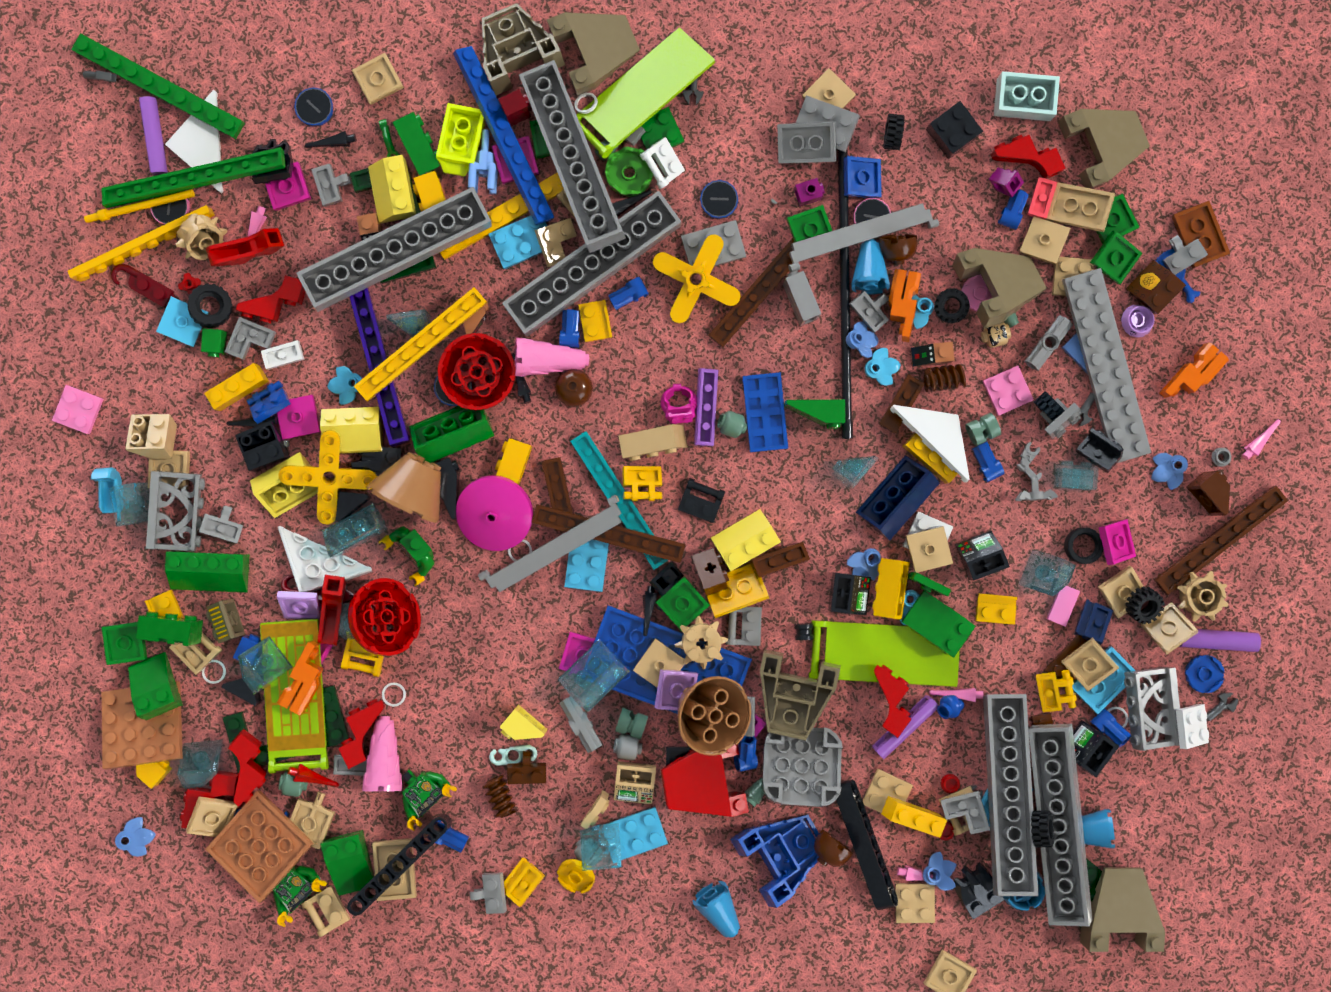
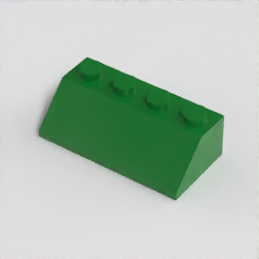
[409,406,495,463]
[165,551,250,593]

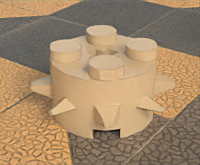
[175,213,227,260]
[1177,571,1228,622]
[675,616,728,669]

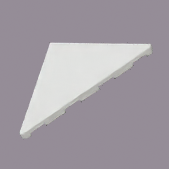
[165,90,223,194]
[890,405,970,482]
[278,526,372,592]

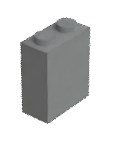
[783,270,821,326]

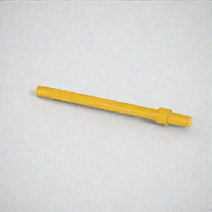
[84,189,195,223]

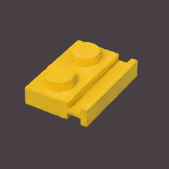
[578,300,612,343]
[145,590,184,618]
[975,593,1017,625]
[504,858,545,907]

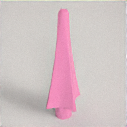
[248,206,267,236]
[1242,420,1281,460]
[929,688,983,702]
[897,865,933,881]

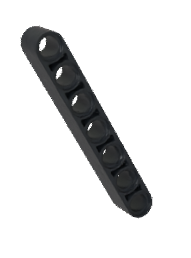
[836,779,898,910]
[347,814,452,916]

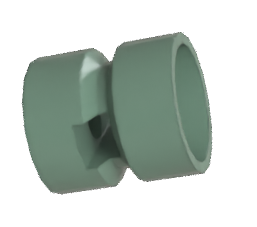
[965,413,1001,446]
[615,708,648,740]

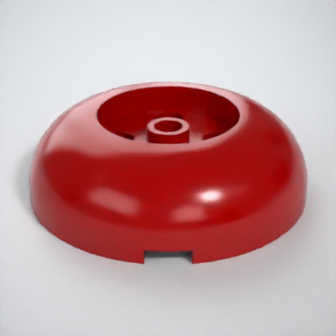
[438,333,515,410]
[348,578,421,656]

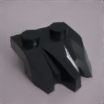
[252,139,294,184]
[349,447,401,477]
[954,862,1004,920]

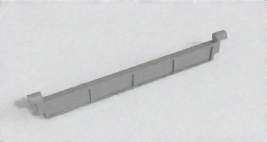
[788,203,939,272]
[478,495,621,592]

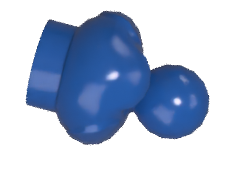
[937,695,965,719]

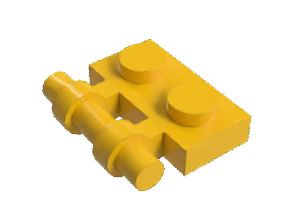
[622,466,662,501]
[1036,670,1077,713]

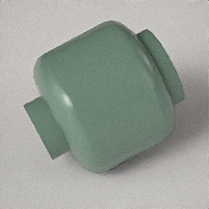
[717,411,747,438]
[278,770,308,797]

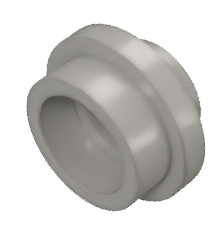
[1211,448,1231,467]

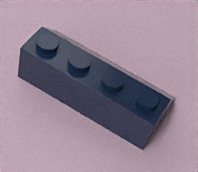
[856,455,940,541]

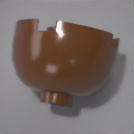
[879,234,917,265]
[555,369,593,407]
[814,829,853,867]

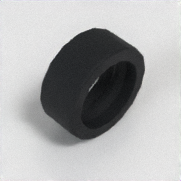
[1064,528,1104,564]

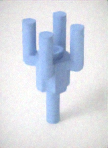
[468,129,498,194]

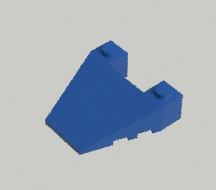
[730,814,819,908]

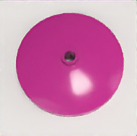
[456,475,533,551]

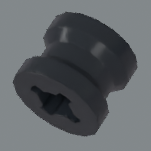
[794,623,814,640]

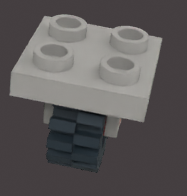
[1033,391,1082,440]

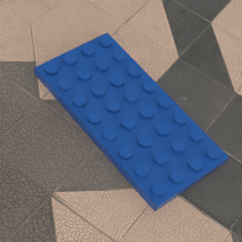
[581,605,752,714]

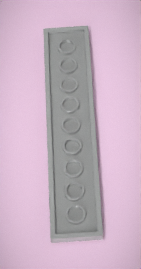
[1062,268,1151,463]

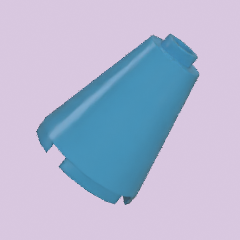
[851,239,890,295]
[1082,809,1115,849]
[693,881,740,938]

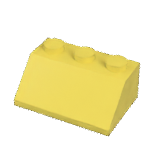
[368,155,416,224]
[320,407,383,454]
[250,452,318,518]
[711,509,781,571]

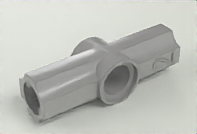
[1024,315,1073,371]
[559,694,602,753]

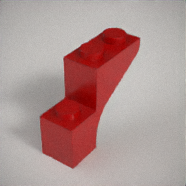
[990,135,1066,179]
[205,228,284,267]
[236,275,306,324]
[318,575,346,646]
[874,665,912,738]
[338,698,385,769]
[228,728,267,807]
[180,771,239,828]

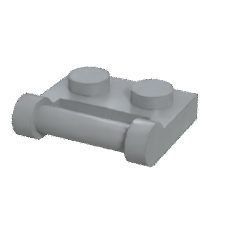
[726,607,762,646]

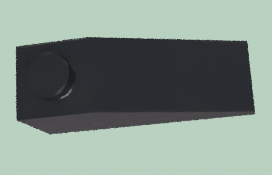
[435,457,460,520]

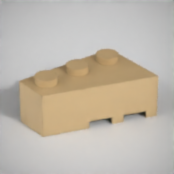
[619,424,688,461]

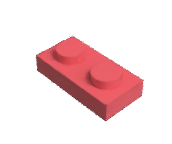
[1027,177,1057,220]

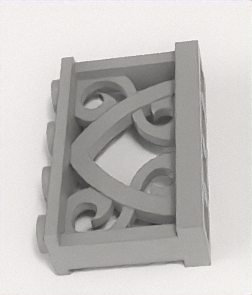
[146,470,205,552]
[1124,667,1180,751]

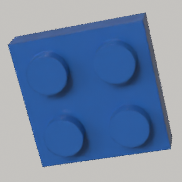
[844,156,882,199]

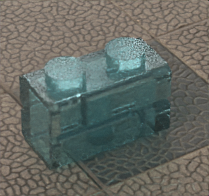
[1054,461,1099,490]

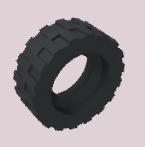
[187,283,232,328]

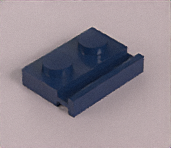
[1074,599,1113,645]

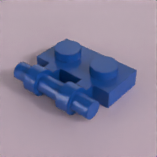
[246,380,291,424]

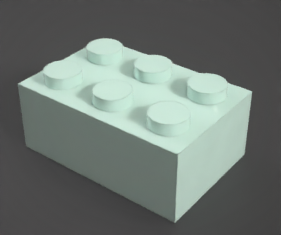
[994,71,1060,121]

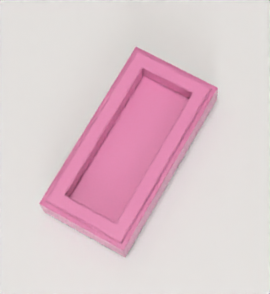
[1047,584,1080,627]

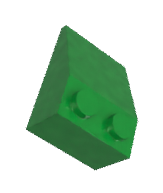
[784,399,845,429]
[901,590,976,658]
[128,652,183,721]
[321,830,374,896]

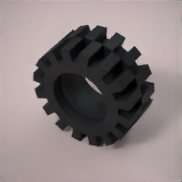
[883,113,905,150]
[934,288,970,323]
[1125,586,1165,624]
[1031,811,1054,847]

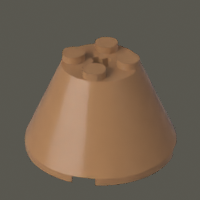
[366,452,442,523]
[677,676,751,756]

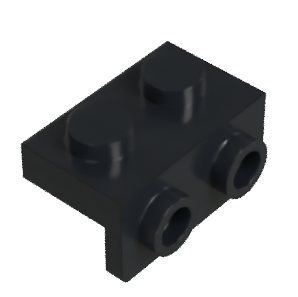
[1076,428,1124,473]

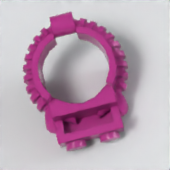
[660,383,697,424]

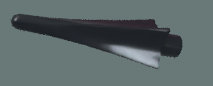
[305,131,357,148]
[612,190,652,217]
[511,353,532,404]
[227,416,278,427]
[643,586,658,636]

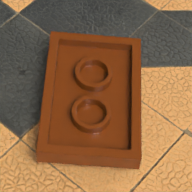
[1171,201,1230,269]

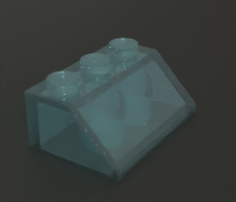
[322,503,388,558]
[558,639,630,712]

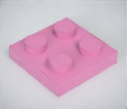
[982,366,1034,416]
[52,385,104,434]

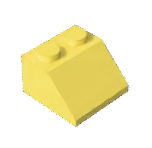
[500,704,548,740]

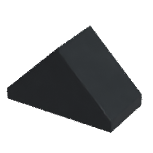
[336,491,372,522]
[649,562,684,596]
[221,675,262,706]

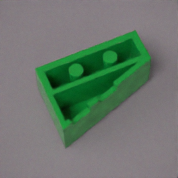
[393,112,440,176]
[136,611,203,646]

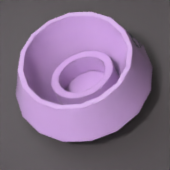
[1121,304,1155,338]

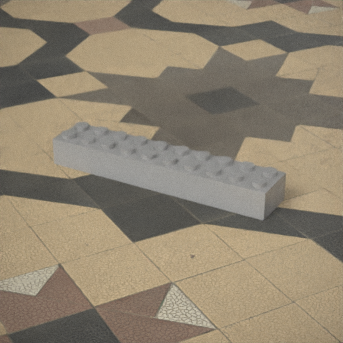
[519,60,626,253]
[296,187,492,312]
[502,191,681,337]
[983,694,1038,896]
[1028,724,1093,926]

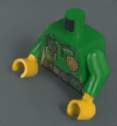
[379,526,434,586]
[402,769,457,831]
[273,865,327,927]

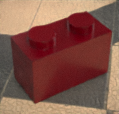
[498,89,532,126]

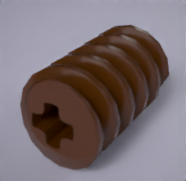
[923,364,966,392]
[482,774,518,818]

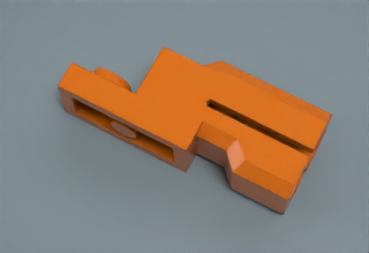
[888,269,921,342]
[1159,342,1229,398]
[277,641,324,715]

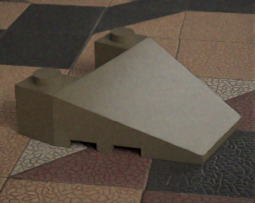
[482,3,565,95]
[547,12,640,97]
[1058,109,1150,189]
[952,248,1046,329]
[760,649,841,741]
[1080,867,1165,952]

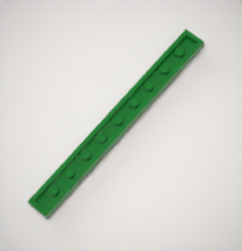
[71,33,245,140]
[102,147,285,208]

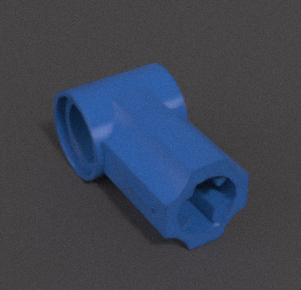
[998,189,1029,230]
[608,277,649,310]
[559,309,580,348]
[971,442,1005,483]
[1090,708,1131,747]
[734,736,758,772]
[427,820,469,853]

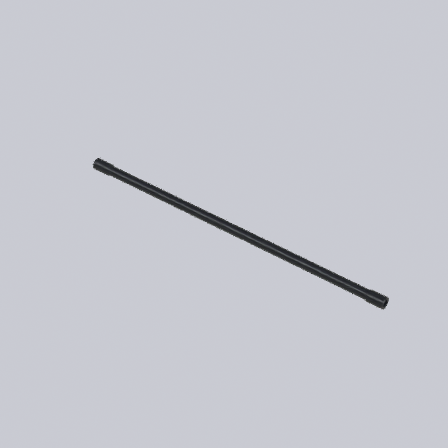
[838,150,853,439]

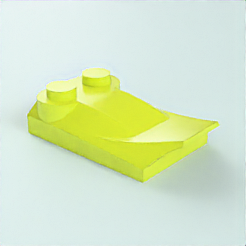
[436,103,485,177]

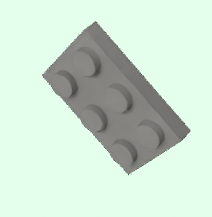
[796,95,860,153]
[777,122,836,163]
[681,220,746,267]

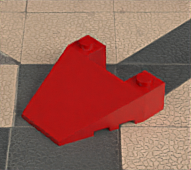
[661,744,749,817]

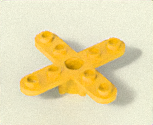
[653,234,741,323]
[278,430,377,525]

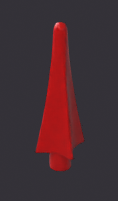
[288,764,339,787]

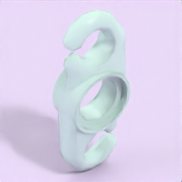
[489,745,538,766]

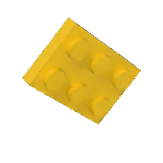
[707,564,769,618]

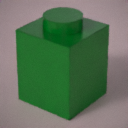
[201,329,227,358]

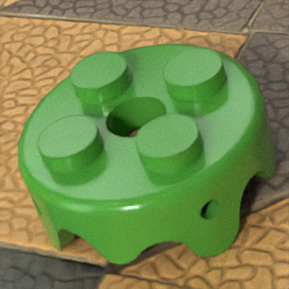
[605,147,653,197]

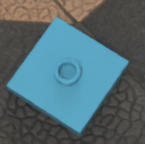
[156,297,209,347]

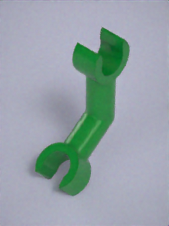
[379,119,399,157]

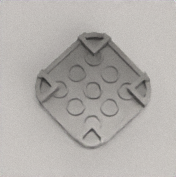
[762,727,843,807]

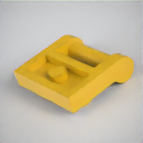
[341,635,384,677]

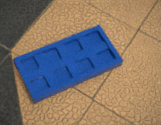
[742,372,788,453]

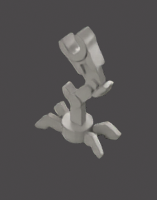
[1015,442,1058,501]

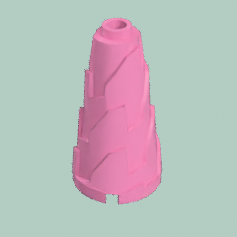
[514,337,589,377]
[362,716,402,791]

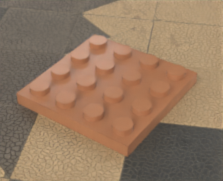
[101,681,183,770]
[205,790,314,903]

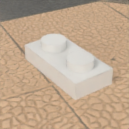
[261,340,305,370]

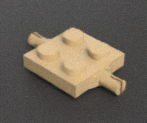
[290,791,335,850]

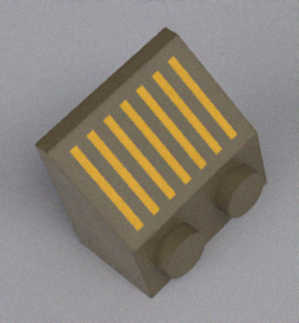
[206,599,246,644]

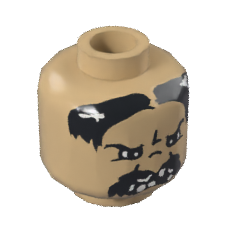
[981,322,1011,348]

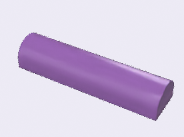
[139,96,168,176]
[694,368,718,446]
[1179,629,1261,652]
[872,695,939,760]

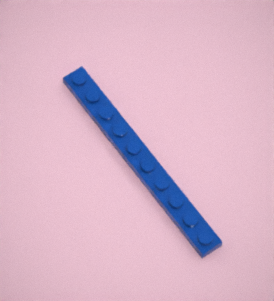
[453,46,554,225]

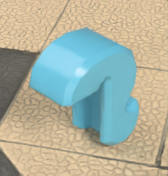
[91,467,123,513]

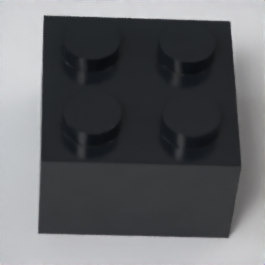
[926,101,983,160]

